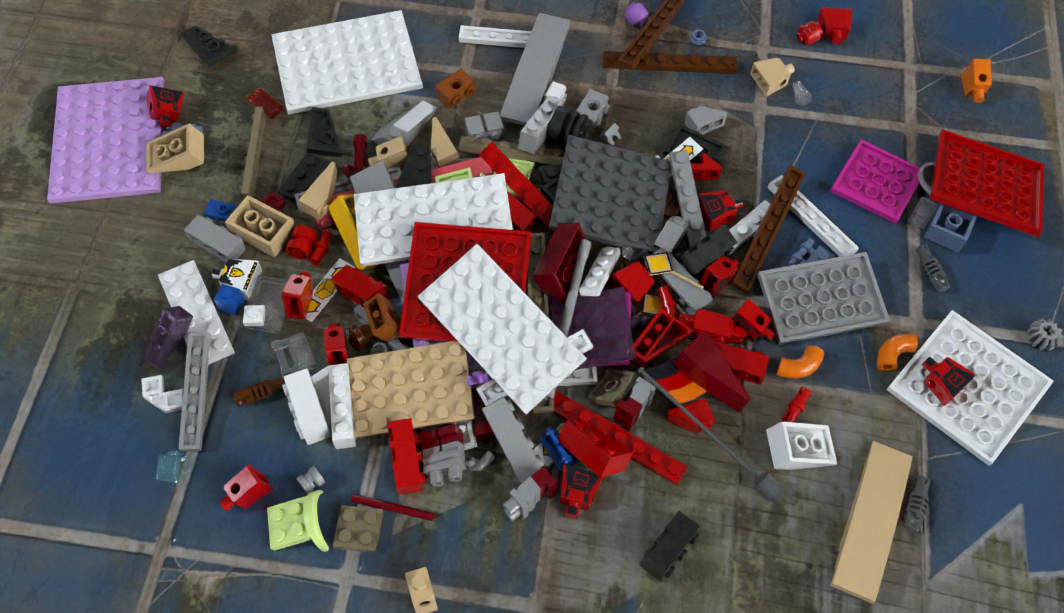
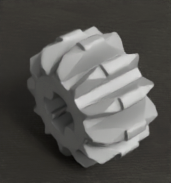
[1026,318,1064,352]

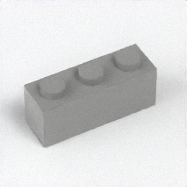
[184,214,246,262]

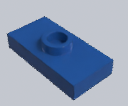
[204,199,239,222]

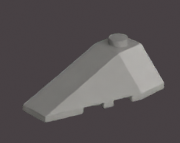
[370,101,437,148]

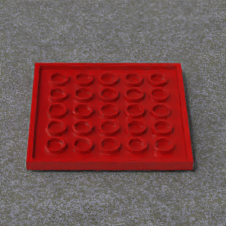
[930,129,1044,237]
[399,222,532,342]

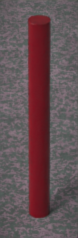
[351,494,435,521]

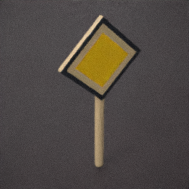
[644,252,703,289]
[636,293,662,316]

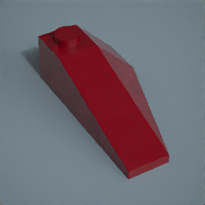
[672,330,751,412]

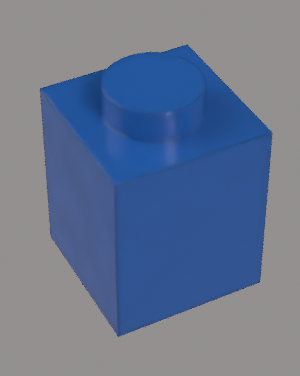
[214,284,245,316]

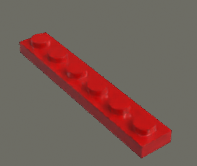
[478,141,555,233]

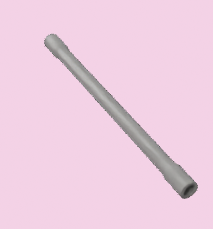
[544,239,591,401]

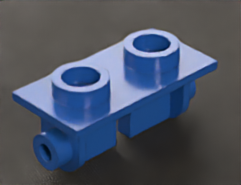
[539,427,577,472]

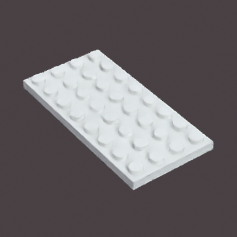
[354,173,513,266]
[417,244,586,415]

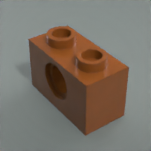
[435,68,475,109]
[363,293,400,343]

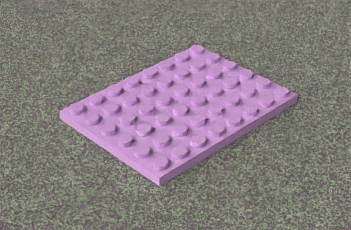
[47,77,165,204]

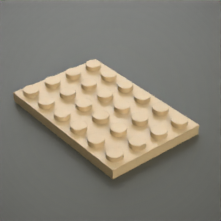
[347,341,475,439]

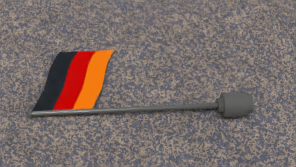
[638,357,786,504]

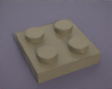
[587,369,638,407]
[333,505,384,553]

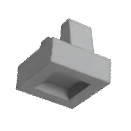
[597,123,621,146]

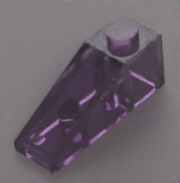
[143,306,193,369]

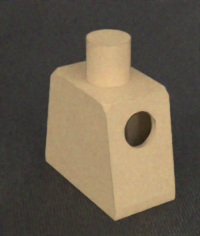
[750,58,795,96]
[368,136,409,172]
[405,567,438,613]

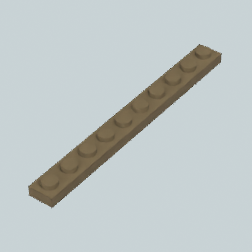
[527,233,554,413]

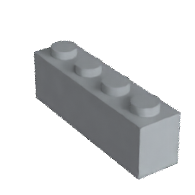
[518,95,565,154]
[645,248,713,315]
[481,397,544,483]

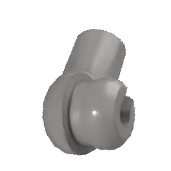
[465,451,495,471]

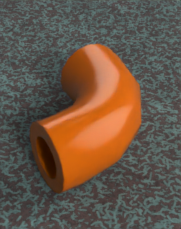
[877,333,918,371]
[776,346,825,379]

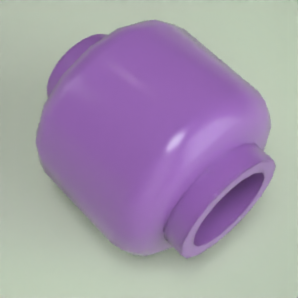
[625,2,649,27]

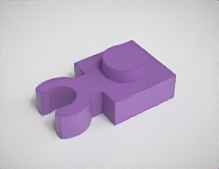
[467,371,491,386]

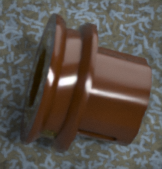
[346,324,374,351]

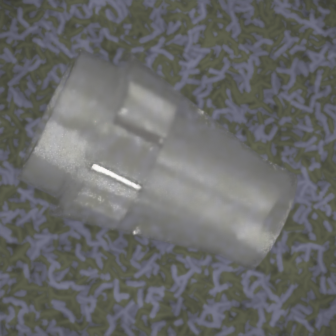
[792,81,812,106]

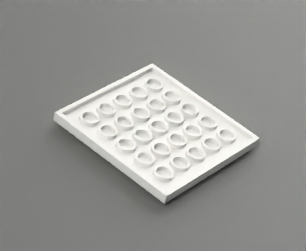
[886,310,1054,466]

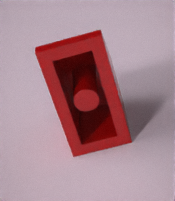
[665,398,715,433]

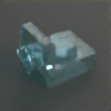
[155,450,187,483]

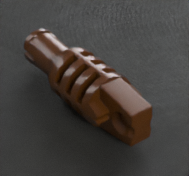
[233,375,286,406]

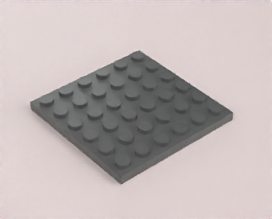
[548,135,671,254]

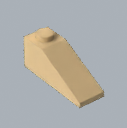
[431,117,460,168]
[298,162,338,220]

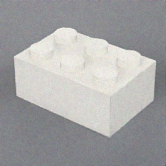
[282,368,331,445]

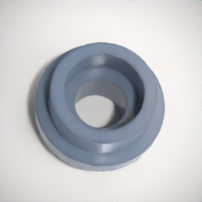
[690,29,706,45]

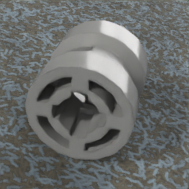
[296,466,325,495]

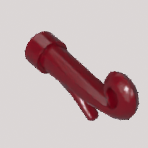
[342,134,369,178]

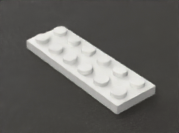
[158,260,235,365]

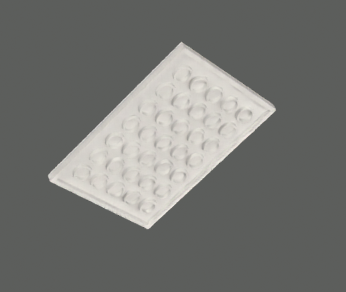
[271,10,423,115]

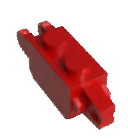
[678,309,747,345]

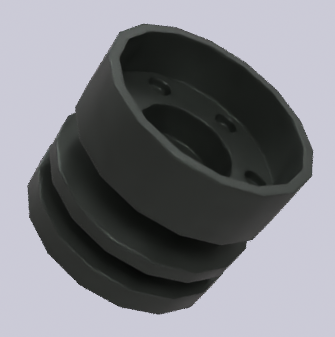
[547,105,588,147]

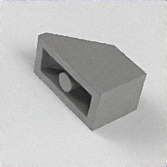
[684,106,727,134]
[654,216,689,252]

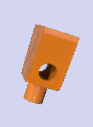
[961,59,992,103]

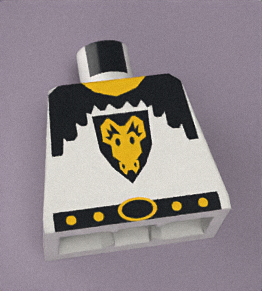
[212,259,262,301]

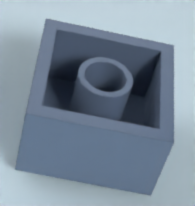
[924,203,977,253]

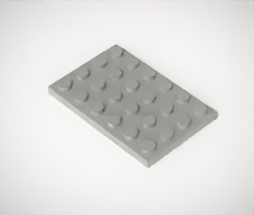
[757,252,890,345]

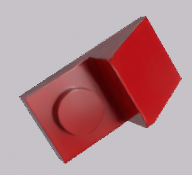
[690,153,722,180]

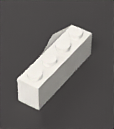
[311,363,356,449]

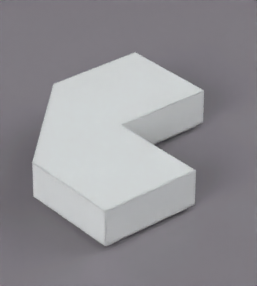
[142,375,184,413]

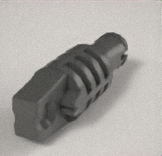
[916,245,950,292]
[903,476,930,533]

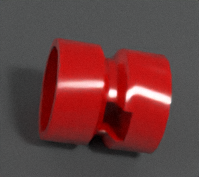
[285,225,317,260]

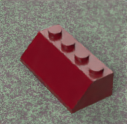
[533,222,591,303]

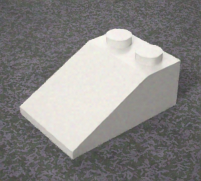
[766,422,837,470]

